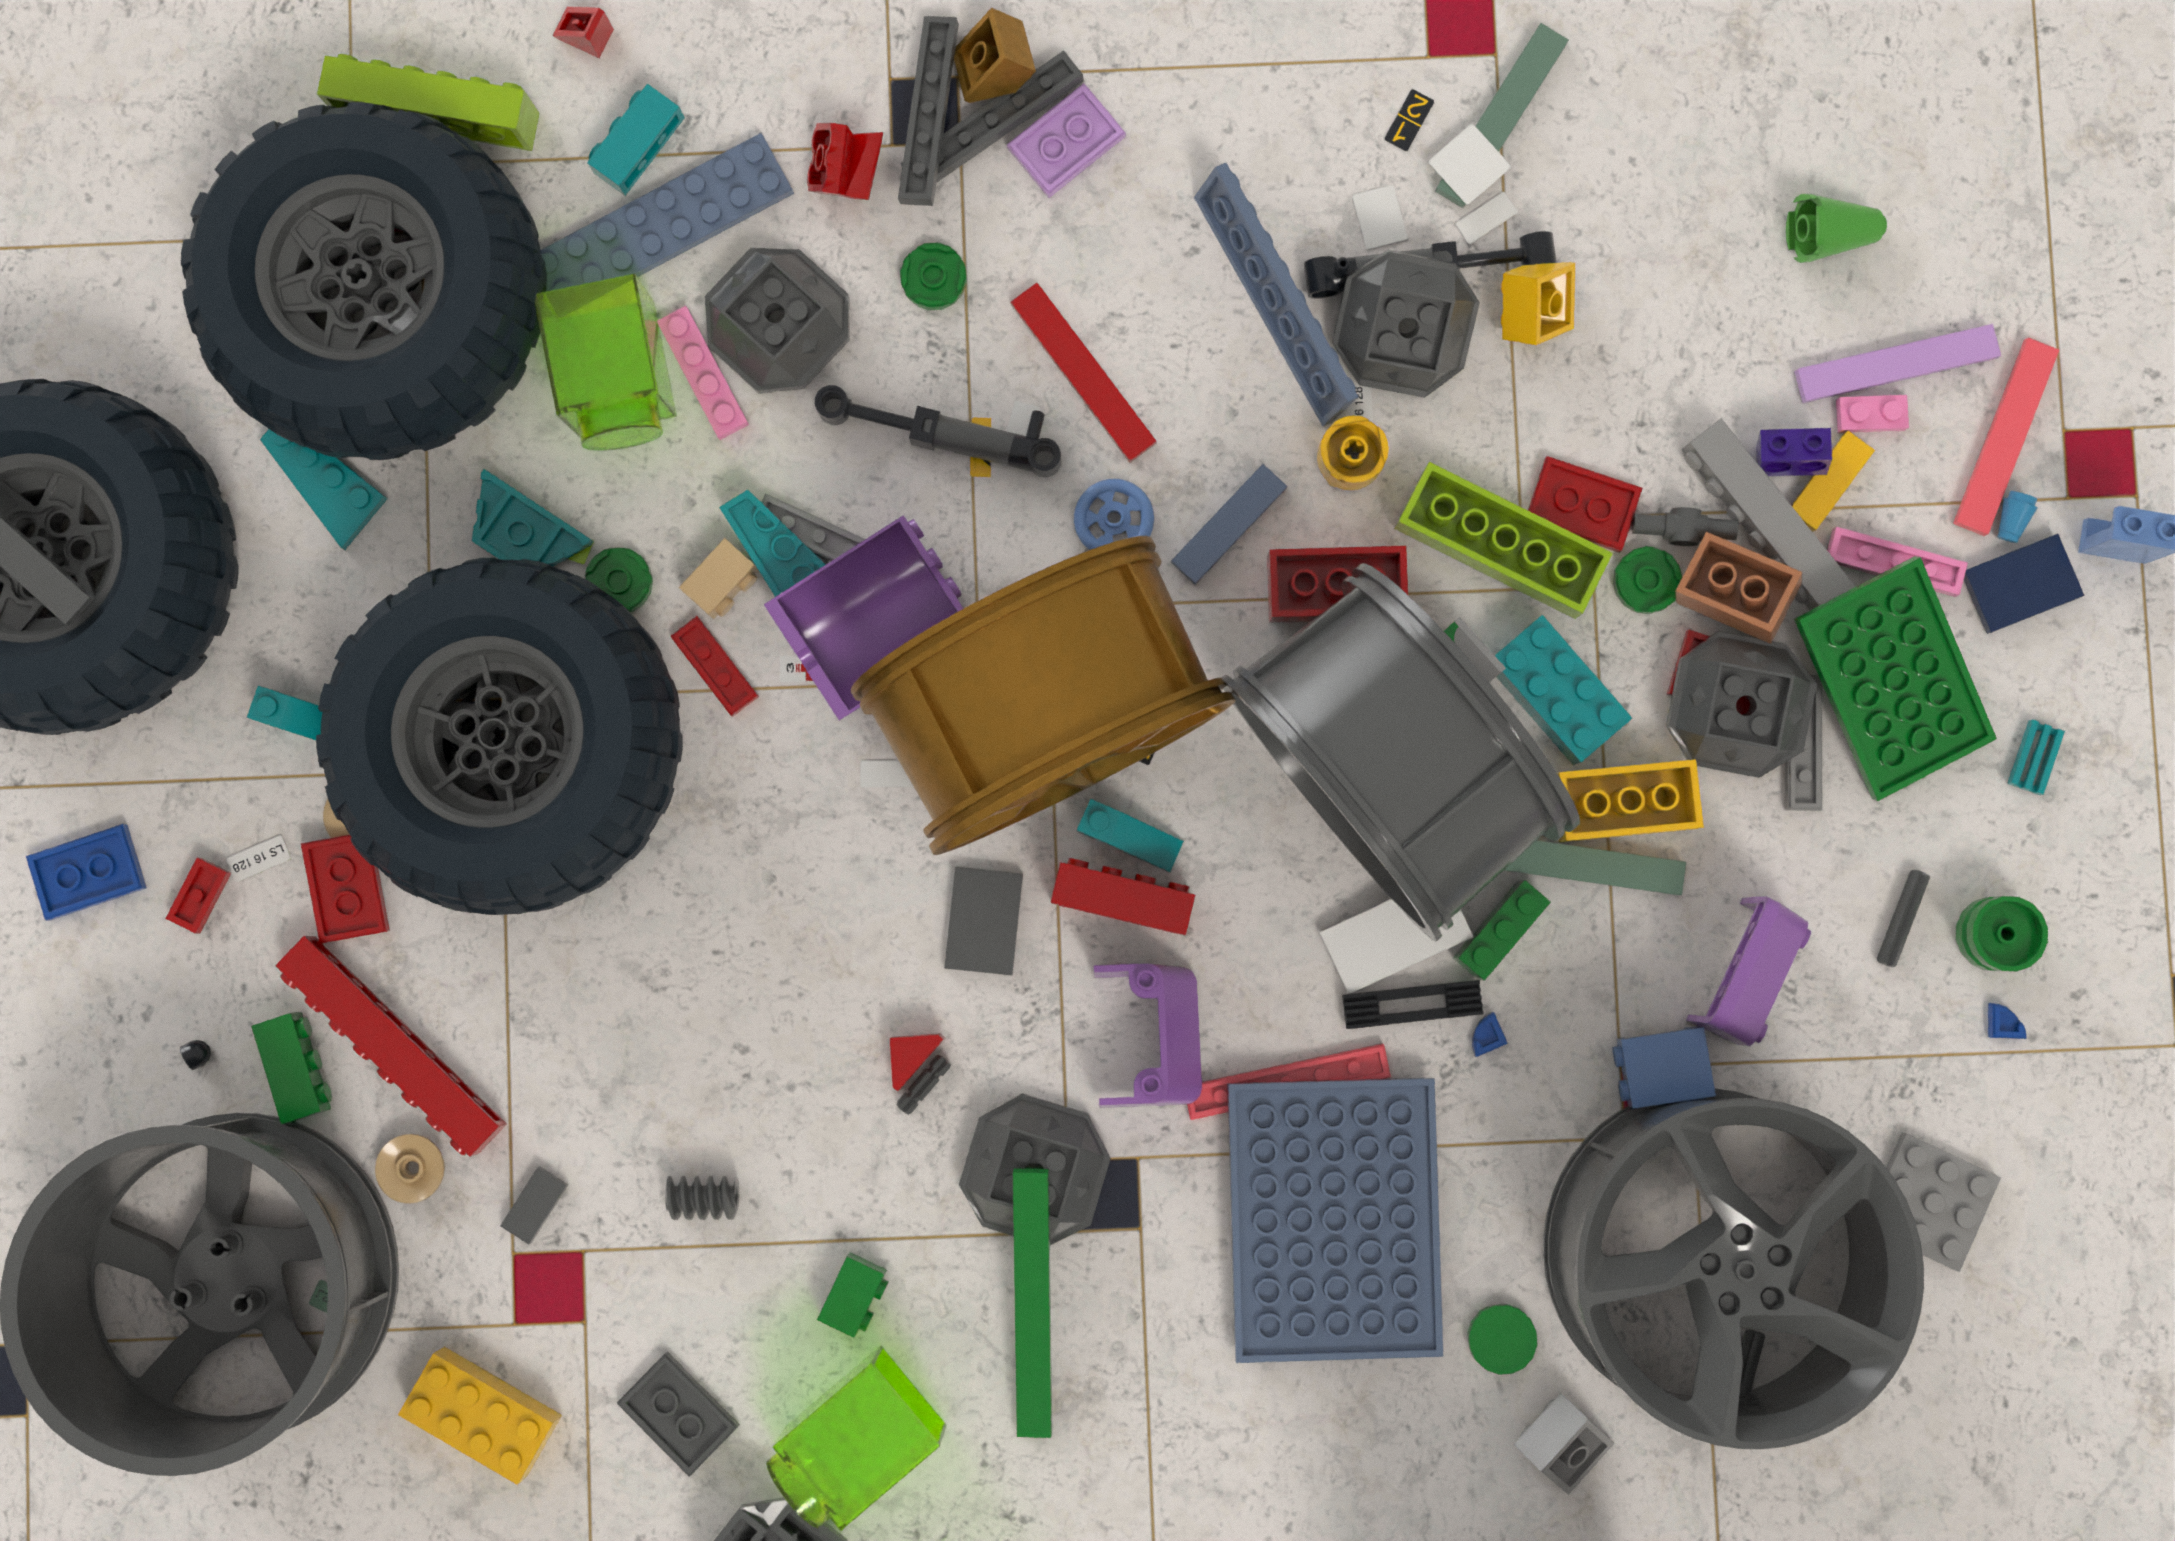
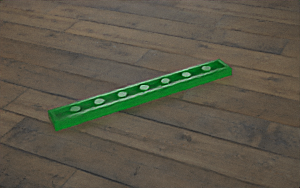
[1013,1168,1052,1438]

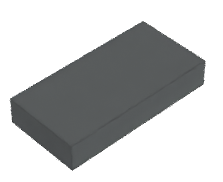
[500,1167,568,1244]

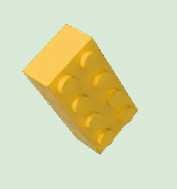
[1557,759,1704,842]
[398,1346,562,1485]

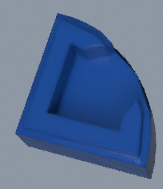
[1988,1003,2027,1039]
[1472,1012,1508,1057]

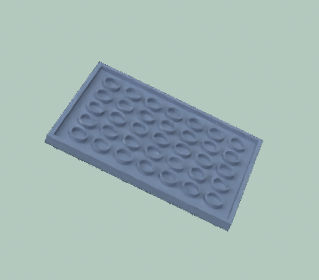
[1227,1078,1443,1363]

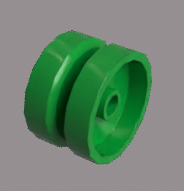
[1956,896,2048,972]

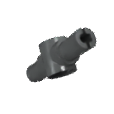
[1632,507,1739,546]

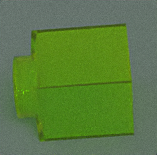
[535,274,677,451]
[766,1345,947,1531]

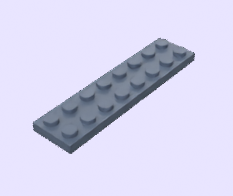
[540,133,794,319]
[1194,163,1359,426]

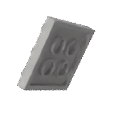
[1887,1132,2001,1272]

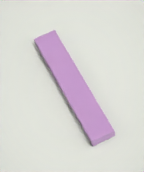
[1794,324,2001,403]

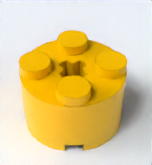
[1317,415,1389,490]

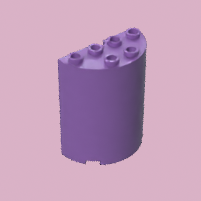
[764,515,968,721]

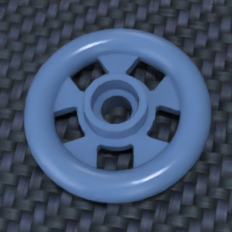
[1074,479,1154,550]

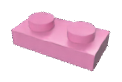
[1836,395,1909,433]

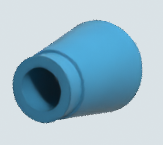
[1997,491,2038,543]

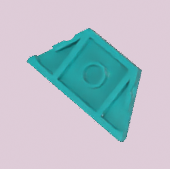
[472,469,594,567]

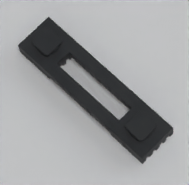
[1342,980,1484,1029]

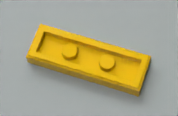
[1791,431,1875,532]

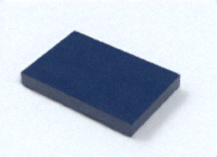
[1964,534,2085,634]

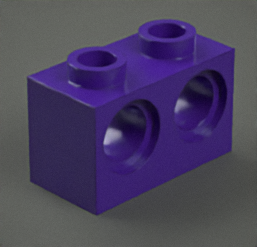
[1756,428,1832,476]

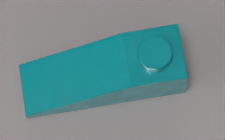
[246,686,323,740]
[1077,799,1184,872]

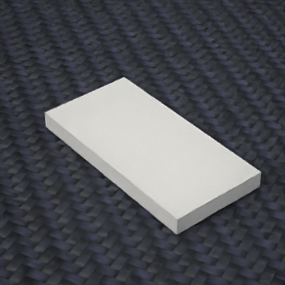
[1320,899,1474,994]

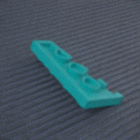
[260,429,388,550]
[719,490,826,597]

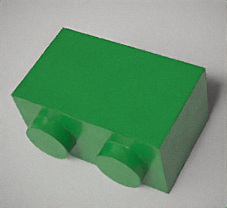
[817,1252,889,1338]

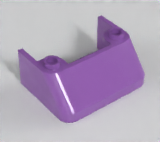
[1686,896,1811,1046]
[1094,963,1202,1108]

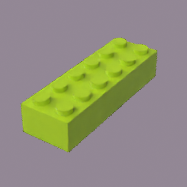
[317,54,540,151]
[1394,462,1613,619]

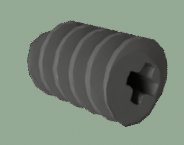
[665,1176,740,1220]

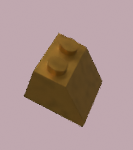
[954,8,1036,103]

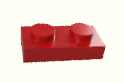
[165,857,231,934]

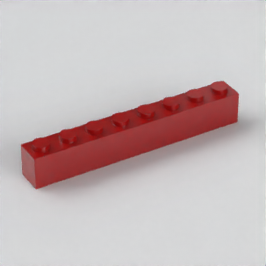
[275,936,507,1157]

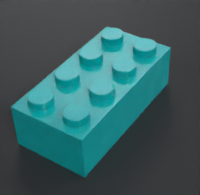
[1494,615,1633,766]

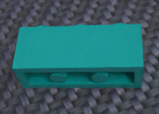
[587,84,685,196]

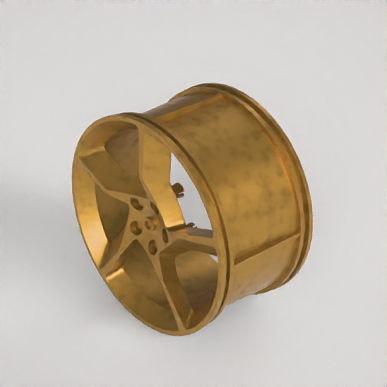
[851,536,1236,855]

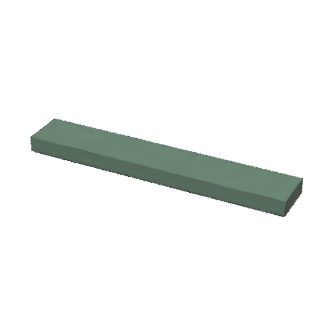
[1435,23,1569,208]
[1504,841,1686,896]

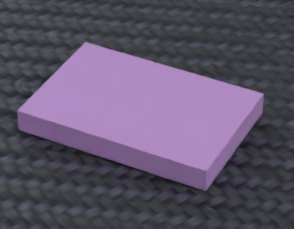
[1007,83,1126,198]

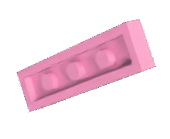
[657,306,749,440]
[1827,527,1968,597]

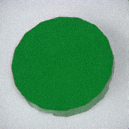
[900,242,967,310]
[1613,546,1682,614]
[585,547,653,613]
[1467,1304,1538,1375]

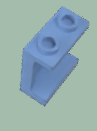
[2078,506,2175,564]
[1612,1026,1716,1108]

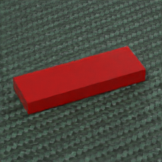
[670,616,759,717]

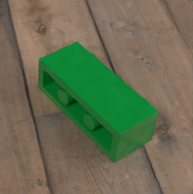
[1453,880,1551,981]
[251,1012,332,1124]

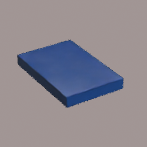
[26,824,147,921]

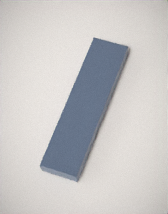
[1171,464,1288,585]

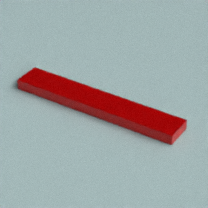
[1010,283,1157,463]

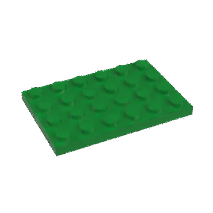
[1794,556,1997,801]

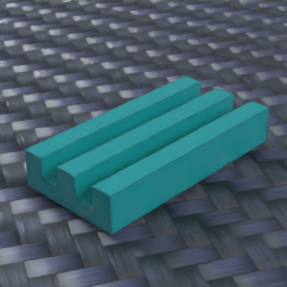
[2007,719,2065,795]

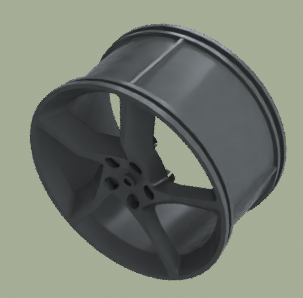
[1222,563,1580,942]
[1543,1088,1924,1449]
[0,1113,399,1476]

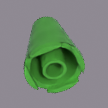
[1786,194,1887,263]

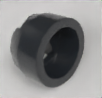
[180,1040,211,1070]

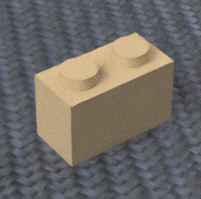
[679,538,759,619]

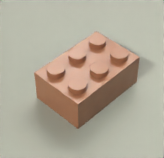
[1675,532,1803,644]

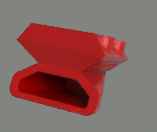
[807,123,883,200]

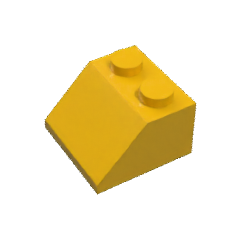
[1501,262,1576,345]

